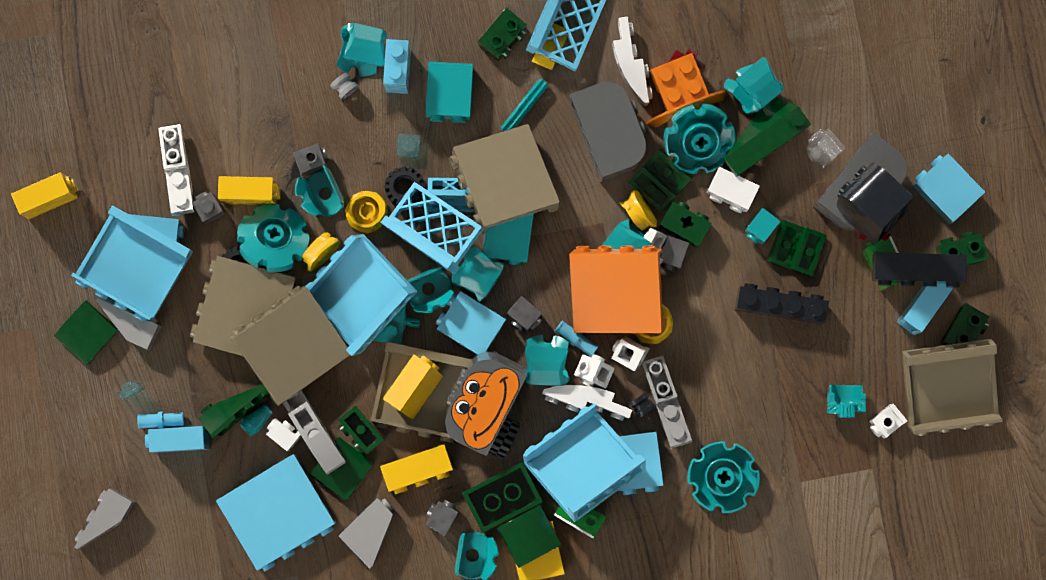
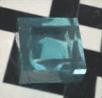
[396,134,420,158]
[117,380,144,401]

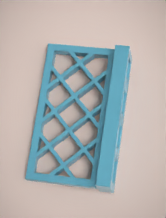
[526,0,606,71]
[380,182,484,275]

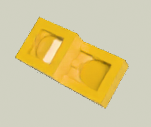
[532,23,568,70]

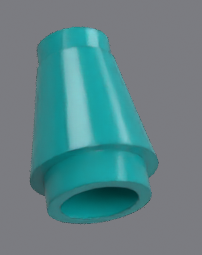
[240,404,273,437]

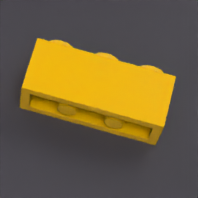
[380,445,453,495]

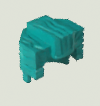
[827,385,866,418]

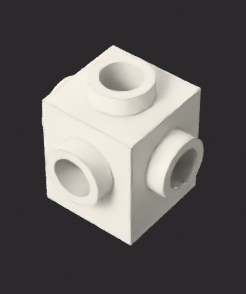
[574,354,615,389]

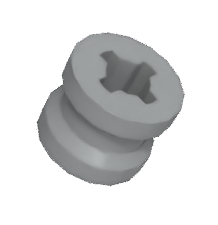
[330,72,358,100]

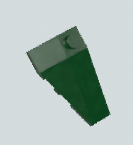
[723,96,812,177]
[199,384,270,439]

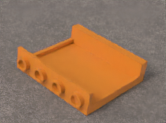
[569,245,666,333]

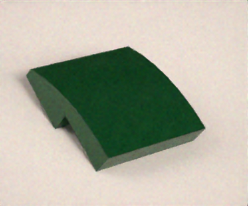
[628,149,692,212]
[767,220,827,277]
[54,300,119,365]
[310,437,375,502]
[497,505,561,568]

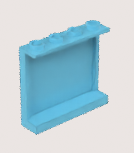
[71,205,193,322]
[305,234,417,356]
[523,403,646,522]
[216,454,336,572]

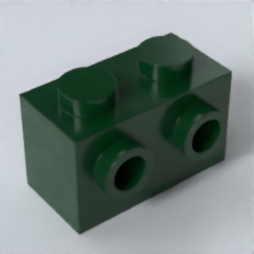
[478,7,527,61]
[935,231,989,266]
[940,303,990,345]
[338,405,385,455]

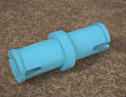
[554,320,598,357]
[138,411,184,429]

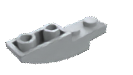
[642,356,692,449]
[283,389,346,475]

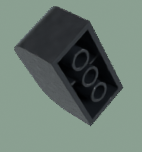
[836,162,914,246]

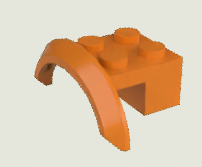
[646,53,728,127]

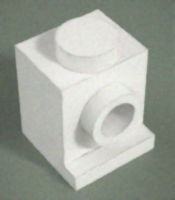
[611,336,650,371]
[870,404,907,438]
[266,418,302,452]

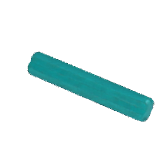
[501,79,548,132]

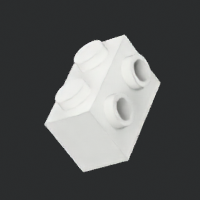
[706,167,759,213]

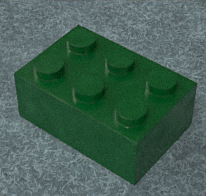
[462,462,543,533]

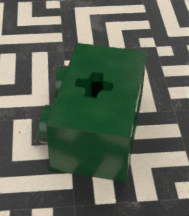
[659,201,712,248]

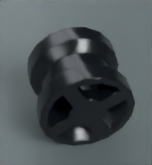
[628,392,656,419]

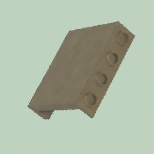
[450,124,560,234]
[190,256,295,356]
[229,286,350,405]
[902,339,1003,436]
[370,342,472,443]

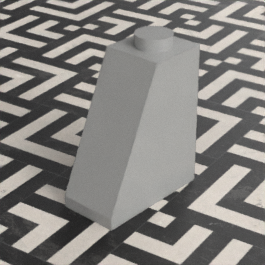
[339,498,394,569]

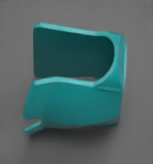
[336,23,388,77]
[724,57,784,114]
[295,165,345,217]
[602,219,651,249]
[451,245,505,303]
[407,266,454,313]
[525,335,570,386]
[454,531,499,580]

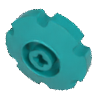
[664,104,736,174]
[237,204,309,272]
[687,441,760,513]

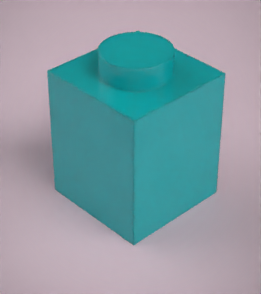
[745,208,780,244]

